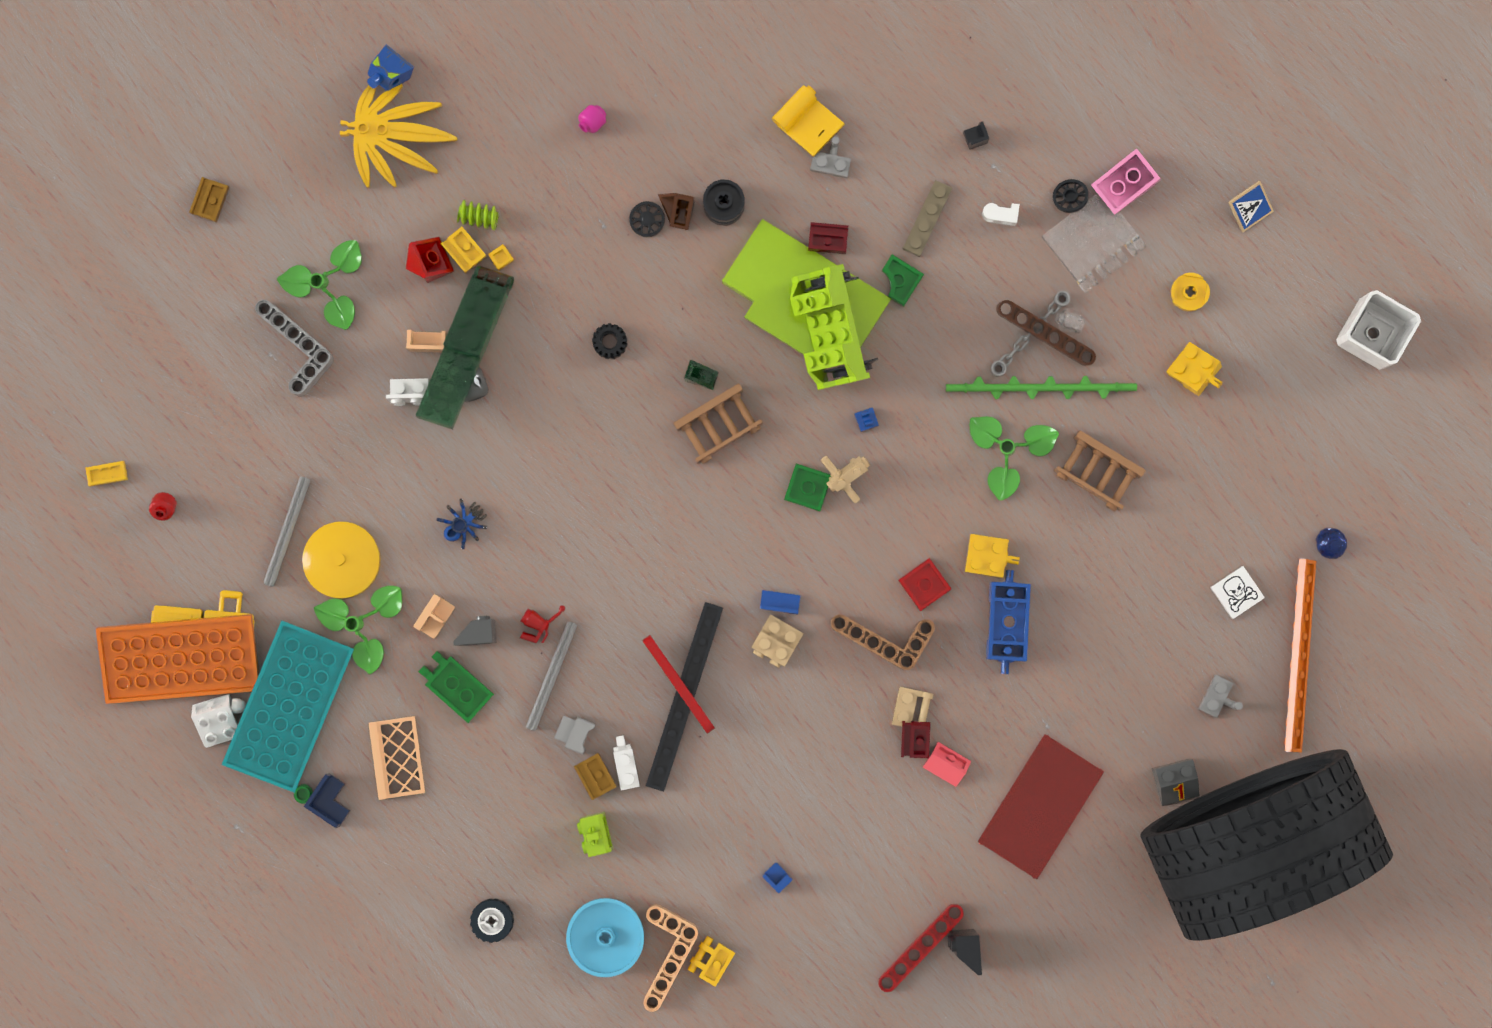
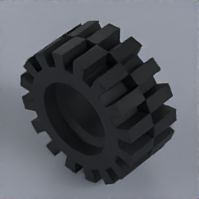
[592,323,627,359]

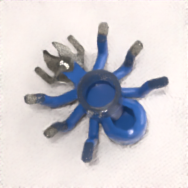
[437,498,487,549]

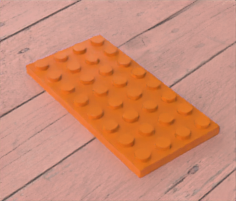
[96,614,259,704]

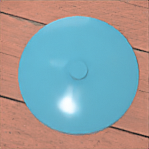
[566,898,644,977]

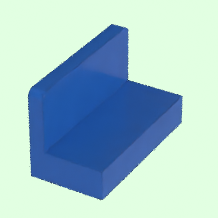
[760,590,801,615]

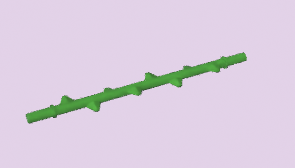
[946,376,1137,399]

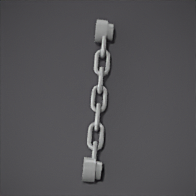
[991,291,1070,377]

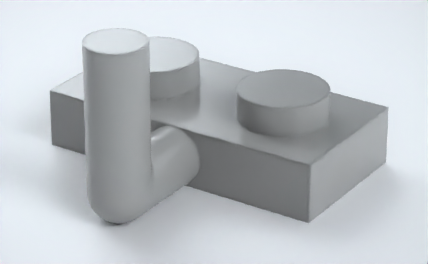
[810,136,851,178]
[1198,675,1243,718]

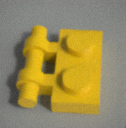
[687,936,735,987]

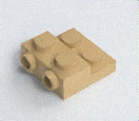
[751,614,804,668]

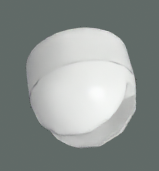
[231,698,246,714]

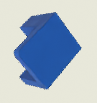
[762,863,792,894]

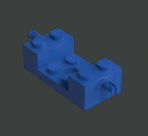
[986,570,1031,674]

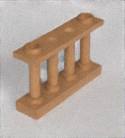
[673,383,763,464]
[1054,430,1146,511]

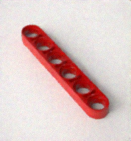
[642,635,715,734]
[878,904,964,992]

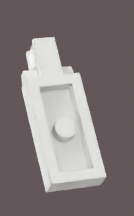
[613,735,640,790]

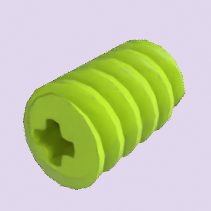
[457,200,499,231]

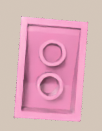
[1091,149,1161,215]

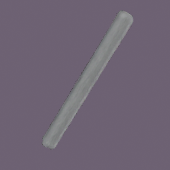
[264,477,310,587]
[526,622,577,731]

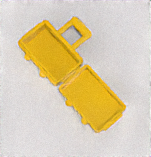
[151,590,255,627]

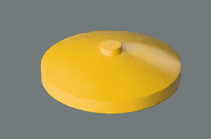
[303,522,380,598]

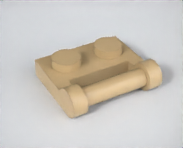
[892,687,934,727]

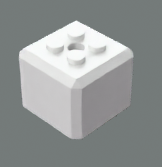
[1336,290,1421,370]

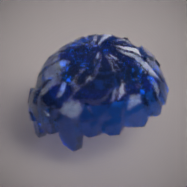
[1316,528,1347,559]

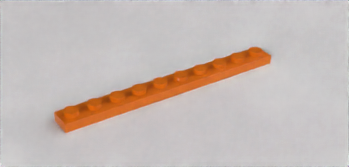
[1284,559,1316,753]

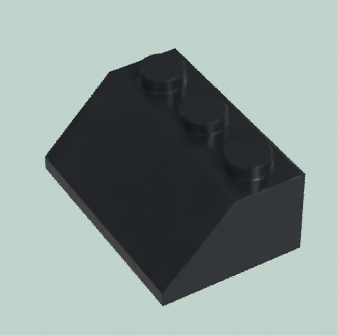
[947,929,982,975]

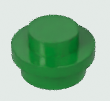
[294,784,313,804]

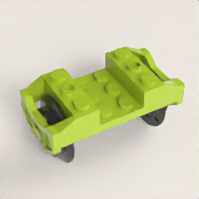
[790,264,878,390]

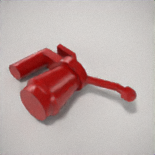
[520,605,565,643]

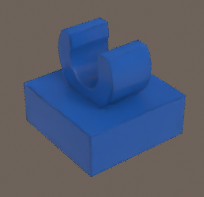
[854,407,879,432]

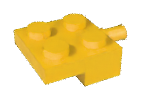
[1166,342,1223,396]
[965,534,1020,578]

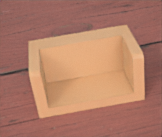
[406,330,448,353]

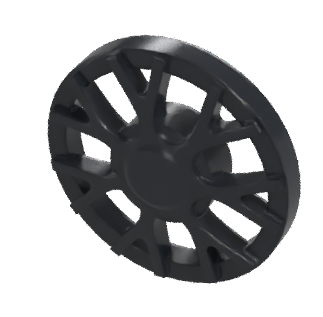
[1053,179,1089,213]
[629,201,665,237]

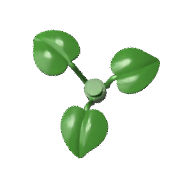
[277,240,362,330]
[969,416,1059,501]
[314,586,402,674]

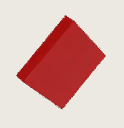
[898,558,951,611]

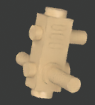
[821,456,870,503]

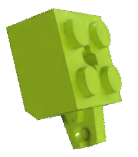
[577,811,613,857]

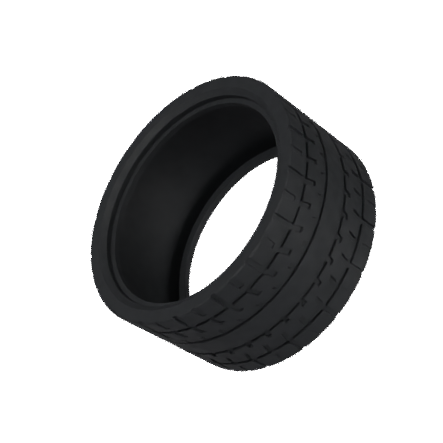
[1140,749,1393,941]

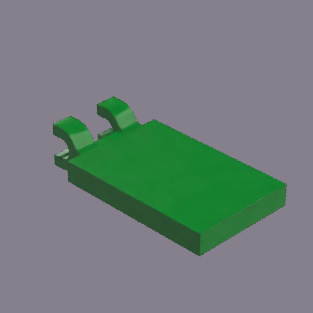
[418,651,494,723]

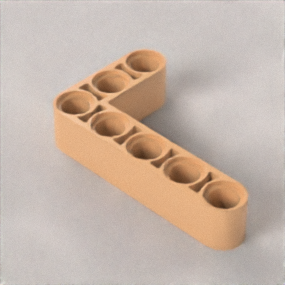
[644,904,698,1012]

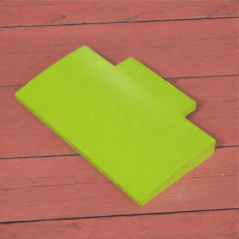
[722,219,891,355]

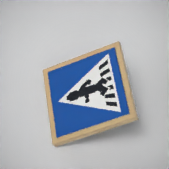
[1228,181,1274,232]

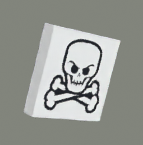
[1210,566,1265,619]

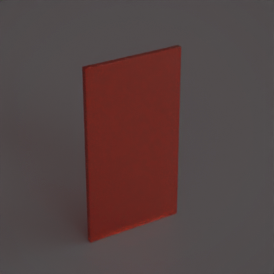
[977,734,1104,879]

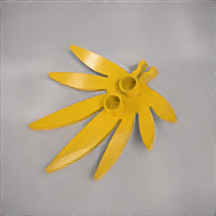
[340,84,458,188]

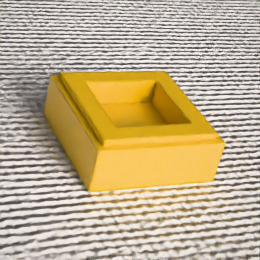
[488,244,514,271]

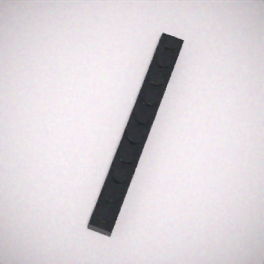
[646,602,723,792]

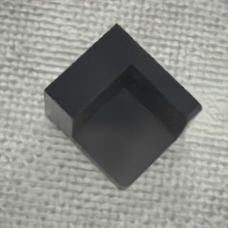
[963,121,989,150]

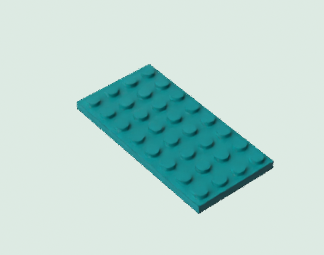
[221,620,354,793]

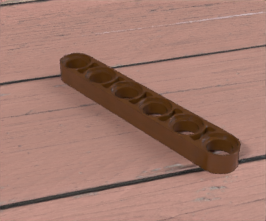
[996,300,1096,366]

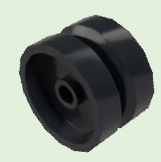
[703,179,745,226]

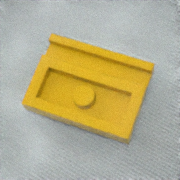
[441,226,487,274]

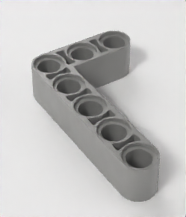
[255,300,334,397]

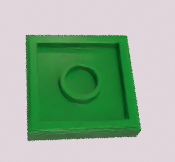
[784,463,831,512]

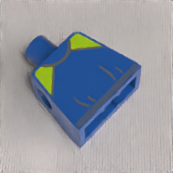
[367,44,414,91]

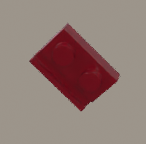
[808,222,848,254]
[901,721,931,758]

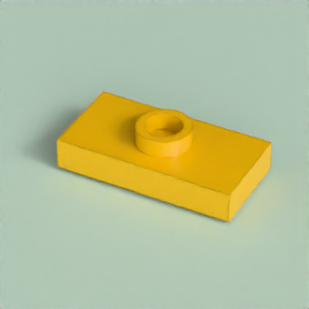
[85,461,128,487]

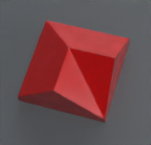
[406,237,454,283]

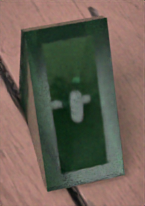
[684,360,719,390]

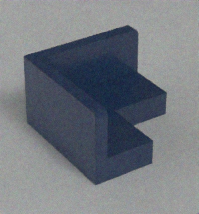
[304,773,350,828]

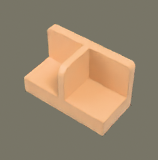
[413,594,455,639]

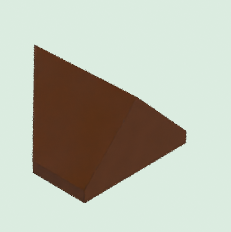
[658,193,695,230]

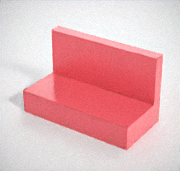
[923,742,971,787]

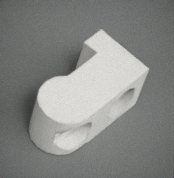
[982,203,1020,226]

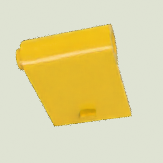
[772,85,845,157]

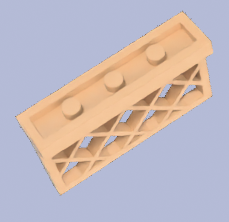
[368,716,425,800]

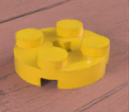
[1171,273,1210,311]

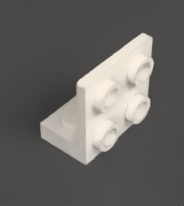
[386,378,430,406]
[191,694,238,748]

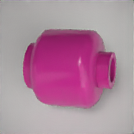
[578,105,606,133]

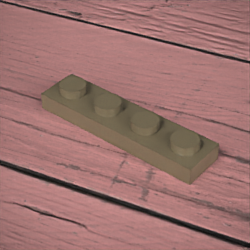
[903,180,952,257]

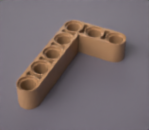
[830,614,935,670]

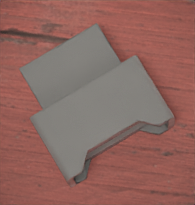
[554,715,596,755]

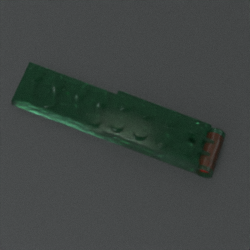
[416,265,514,430]

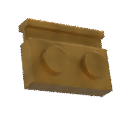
[189,177,229,223]
[573,753,617,800]

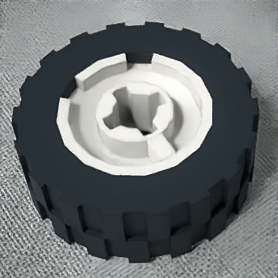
[470,898,514,943]

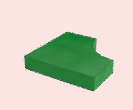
[882,254,924,307]

